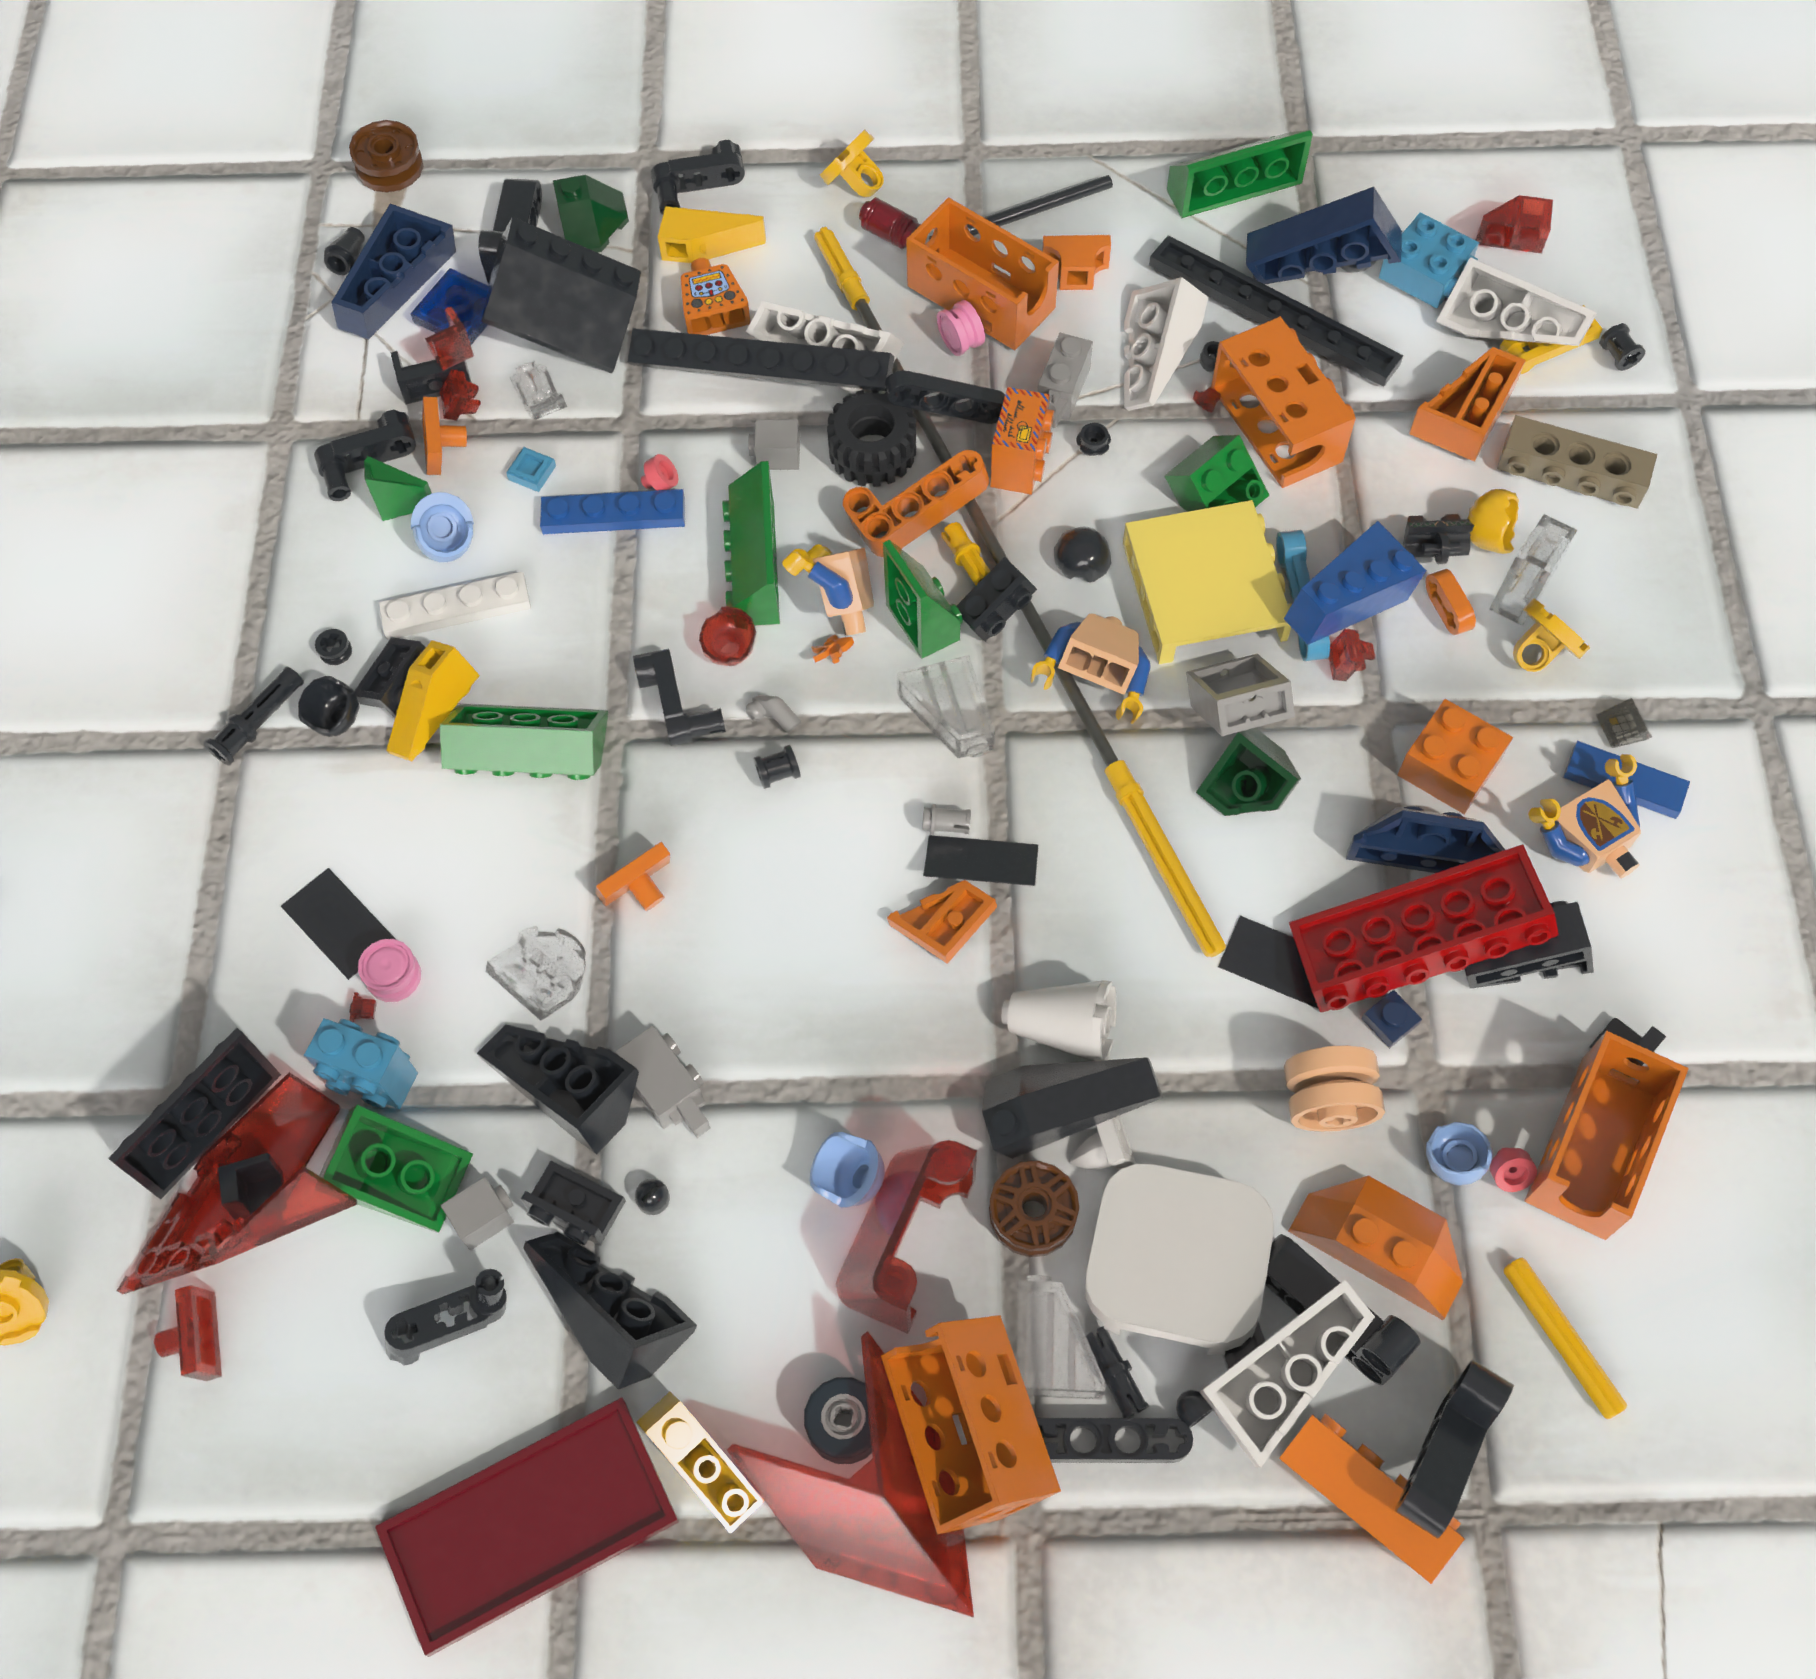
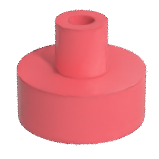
[641,454,679,491]
[1490,1148,1537,1192]

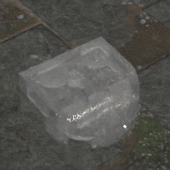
[485,926,586,1021]

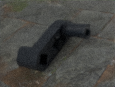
[651,140,745,214]
[314,410,416,501]
[633,648,726,746]
[384,1269,507,1365]

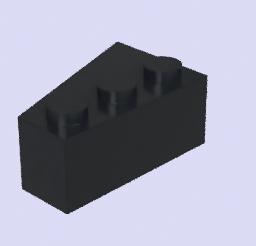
[1465,901,1594,989]

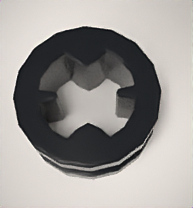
[314,629,352,665]

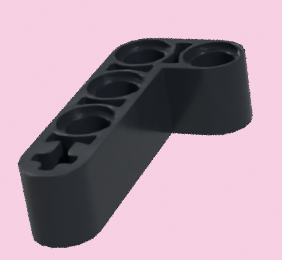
[478,178,542,285]
[1265,1234,1421,1385]
[1395,1359,1514,1539]

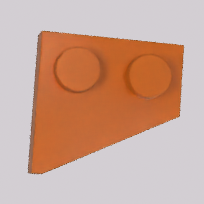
[887,880,997,964]

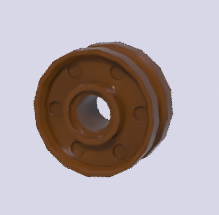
[349,120,424,193]
[989,1161,1080,1257]

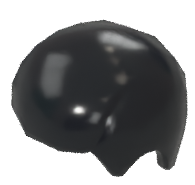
[1054,527,1112,583]
[298,676,360,737]

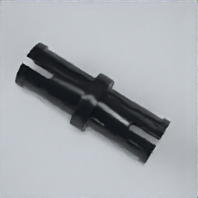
[1082,1326,1149,1418]

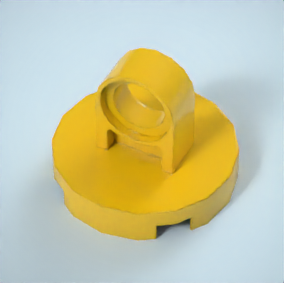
[820,129,884,197]
[1513,598,1590,672]
[0,1258,49,1345]

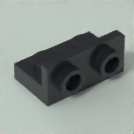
[957,557,1037,642]
[355,637,426,718]

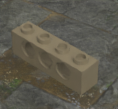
[1497,415,1658,509]

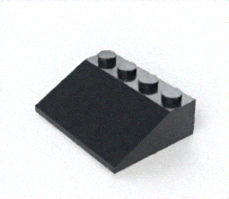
[481,217,641,374]
[108,1028,281,1200]

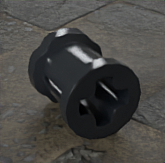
[1599,323,1646,371]
[753,745,801,789]

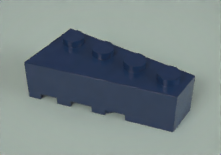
[1246,186,1402,284]
[331,203,456,339]

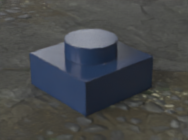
[1361,990,1422,1049]

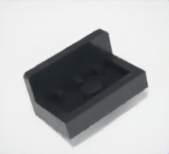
[521,1161,626,1246]

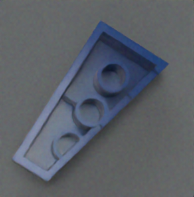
[1284,521,1427,645]

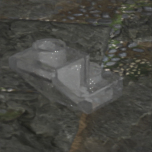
[510,361,567,420]

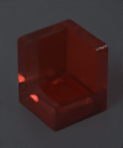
[425,306,474,371]

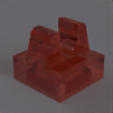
[440,369,481,421]
[1329,629,1376,681]

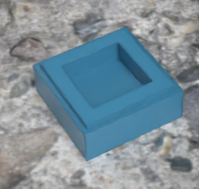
[506,447,556,492]

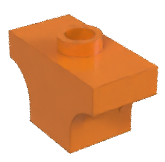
[1042,235,1111,290]

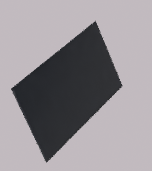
[923,835,1038,886]
[281,868,396,980]
[1218,915,1319,1009]

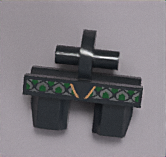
[1403,514,1475,564]

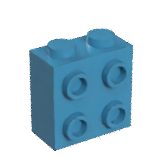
[1379,212,1479,308]
[304,1018,418,1109]

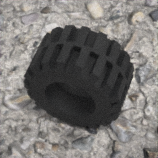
[827,390,916,487]

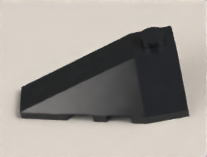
[477,1024,639,1155]
[982,1057,1163,1159]
[523,1232,697,1390]

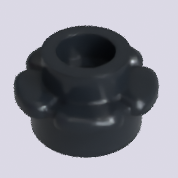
[1076,423,1111,456]

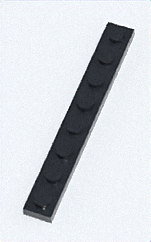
[1149,235,1404,387]
[627,328,895,391]

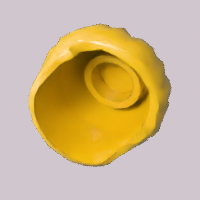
[1467,489,1519,554]

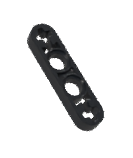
[885,370,1005,424]
[1036,1418,1193,1463]

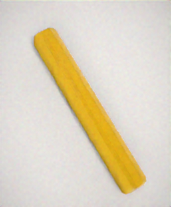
[1503,1257,1627,1419]

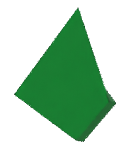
[364,456,432,521]

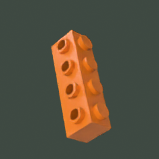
[1279,1413,1465,1584]

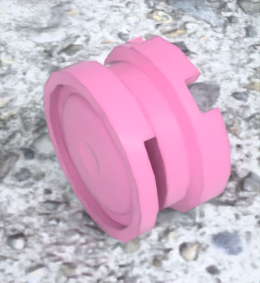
[937,300,985,356]
[358,939,421,1002]

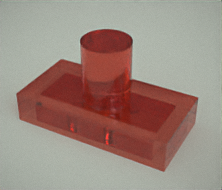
[154,1285,222,1381]

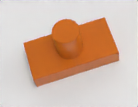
[422,397,467,475]
[596,842,670,911]

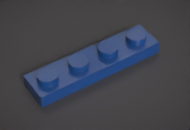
[540,489,685,535]

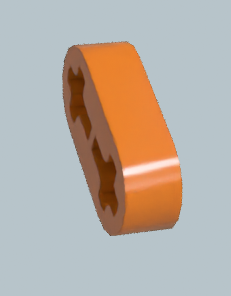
[1425,569,1476,635]

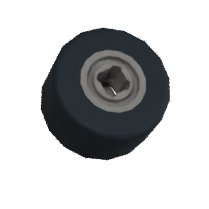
[804,1377,884,1464]

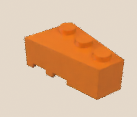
[1409,347,1526,462]

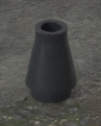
[324,227,365,275]

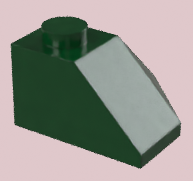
[553,175,629,252]
[1196,728,1301,816]

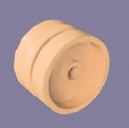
[1284,1045,1385,1132]

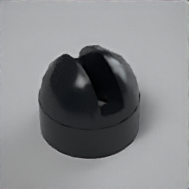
[1200,341,1219,372]
[635,1179,670,1215]
[1176,1390,1213,1428]

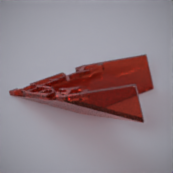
[116,1072,357,1294]
[726,1331,974,1618]

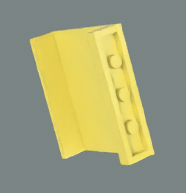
[1123,500,1292,664]

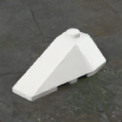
[1436,257,1597,346]
[1124,277,1209,411]

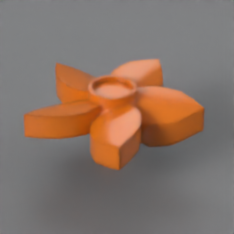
[811,635,854,664]

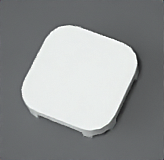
[1085,1164,1274,1355]

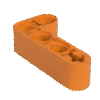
[843,450,989,557]

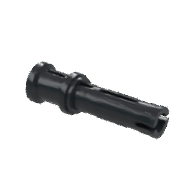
[204,666,304,766]

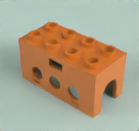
[906,197,1059,351]
[1211,316,1356,488]
[1524,1031,1689,1240]
[881,1315,1061,1535]

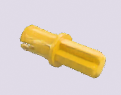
[941,522,990,585]

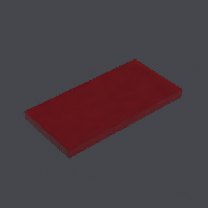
[375,1397,679,1657]

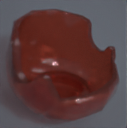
[699,606,757,666]

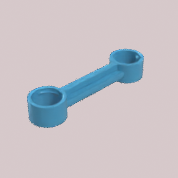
[1276,529,1330,661]

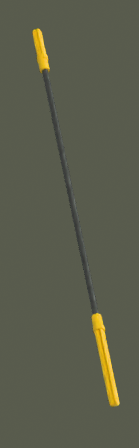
[814,227,1226,958]

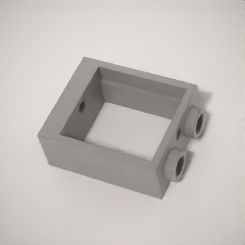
[1186,654,1295,736]

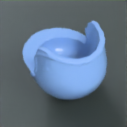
[411,492,474,562]
[810,1132,885,1208]

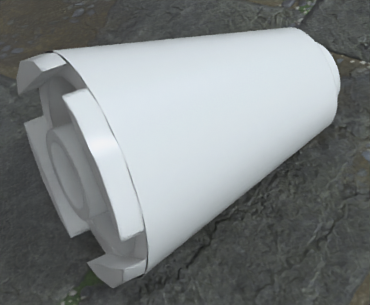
[1001,980,1117,1061]

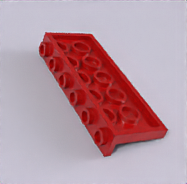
[1289,844,1559,1012]

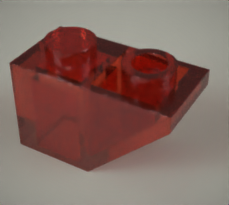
[1475,195,1553,254]

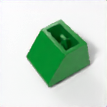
[1164,435,1270,512]

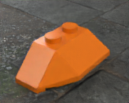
[1288,1175,1463,1320]

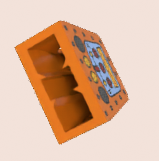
[681,258,751,335]

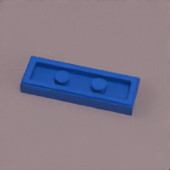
[1563,740,1690,819]

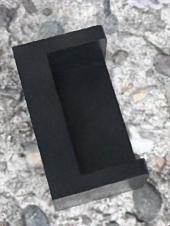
[390,336,473,405]

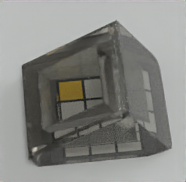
[1596,698,1652,748]

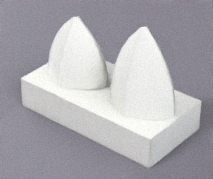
[1070,1116,1136,1170]

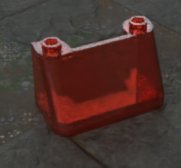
[836,1140,977,1334]

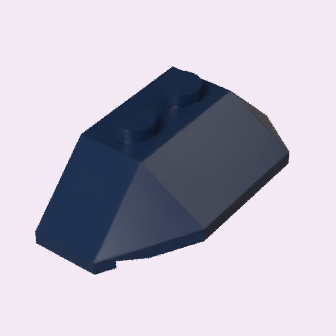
[1346,806,1505,873]

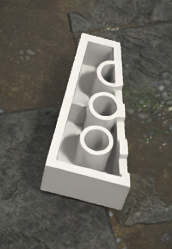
[746,301,904,396]
[1200,1280,1375,1468]

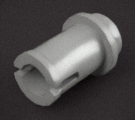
[922,804,971,835]

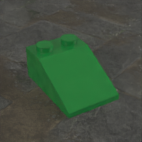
[883,540,963,659]
[314,1105,473,1233]

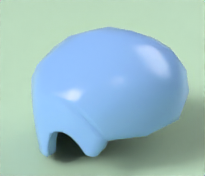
[1426,1122,1493,1186]

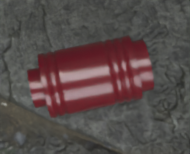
[859,197,921,249]

